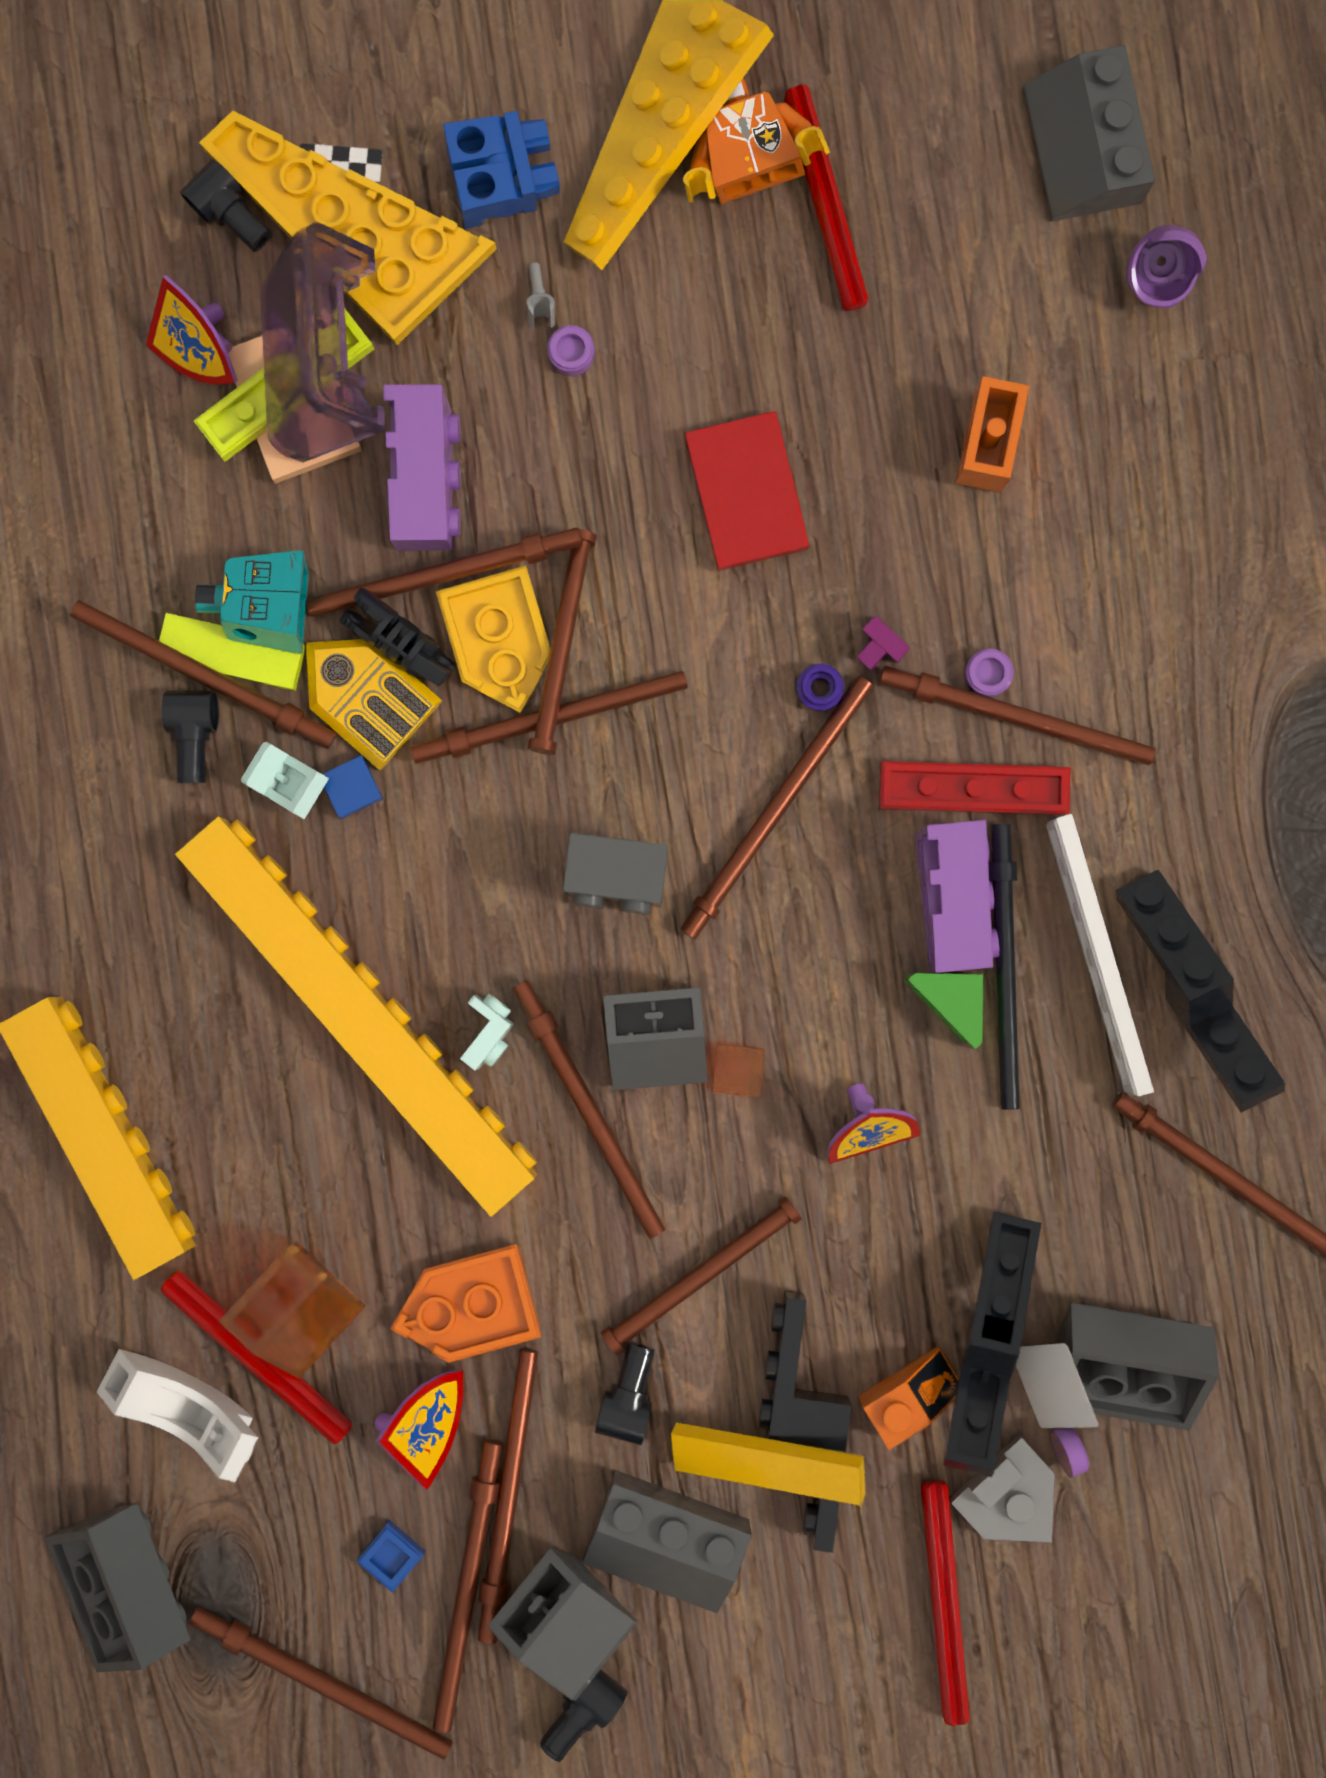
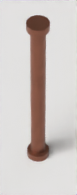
[527,529,597,755]
[601,1196,802,1356]

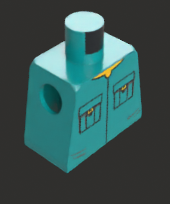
[195,551,309,654]

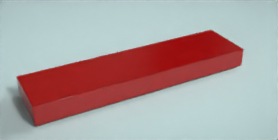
[879,761,1071,816]

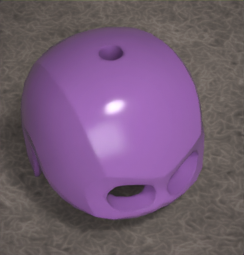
[1126,224,1207,309]

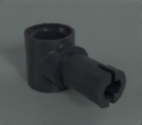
[179,159,272,252]
[162,691,219,783]
[595,1342,655,1445]
[540,1669,628,1762]

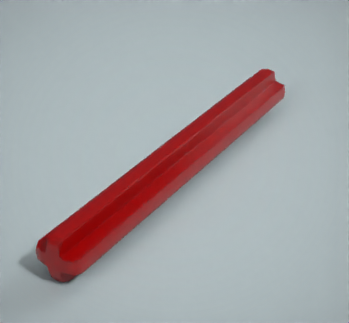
[784,84,868,311]
[160,1271,352,1444]
[921,1479,970,1726]

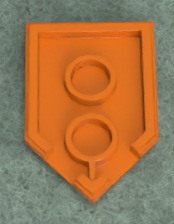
[390,1243,541,1363]

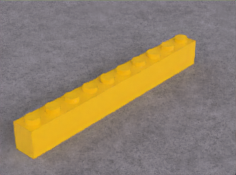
[175,816,537,1217]

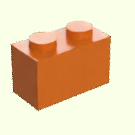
[955,376,1029,493]

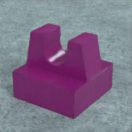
[857,615,911,670]

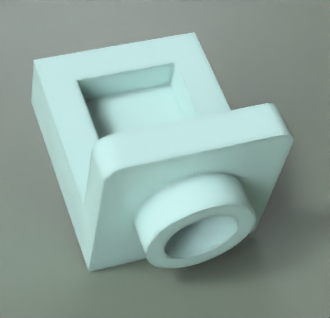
[241,742,329,819]
[460,993,514,1070]

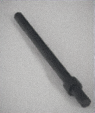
[988,824,1020,1110]

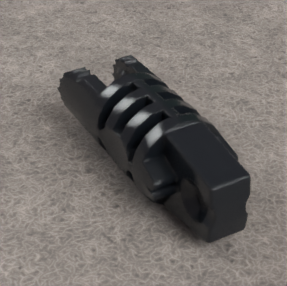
[339,587,456,686]

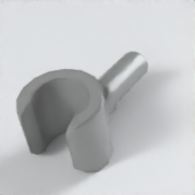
[527,263,555,329]

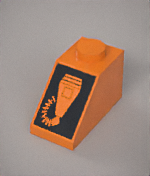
[858,1346,959,1450]

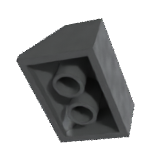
[1022,45,1155,222]
[1057,1303,1219,1430]
[582,1470,752,1613]
[44,1503,191,1672]

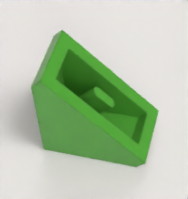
[903,973,983,1049]

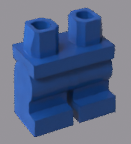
[443,111,560,229]

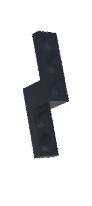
[1116,870,1285,1113]
[943,1212,1042,1477]
[758,1290,852,1553]

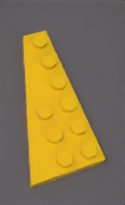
[199,110,497,345]

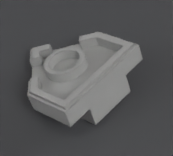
[949,1434,1054,1543]

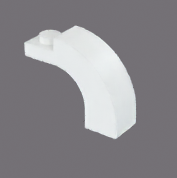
[97,1349,258,1482]

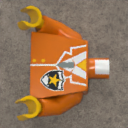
[683,78,830,205]

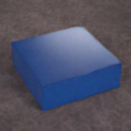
[322,755,384,819]
[356,1520,426,1593]

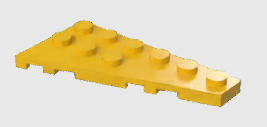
[564,0,774,270]

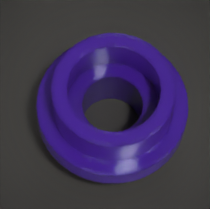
[796,663,844,711]

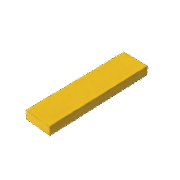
[671,1422,866,1506]

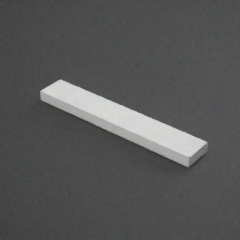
[1046,814,1154,1097]

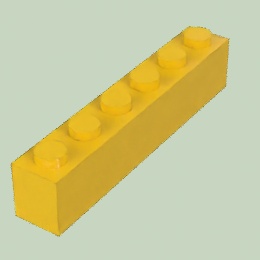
[0,997,196,1281]

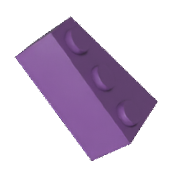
[383,384,461,551]
[915,820,999,973]

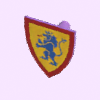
[146,275,238,385]
[827,1084,920,1164]
[375,1369,463,1490]

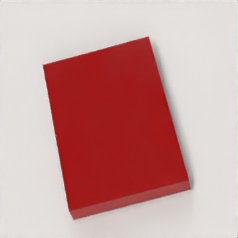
[685,411,810,572]

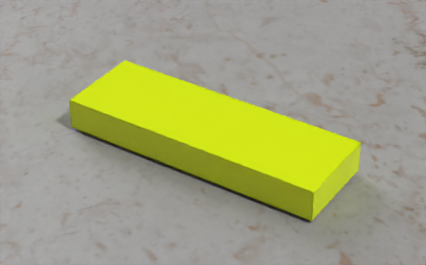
[159,613,306,692]

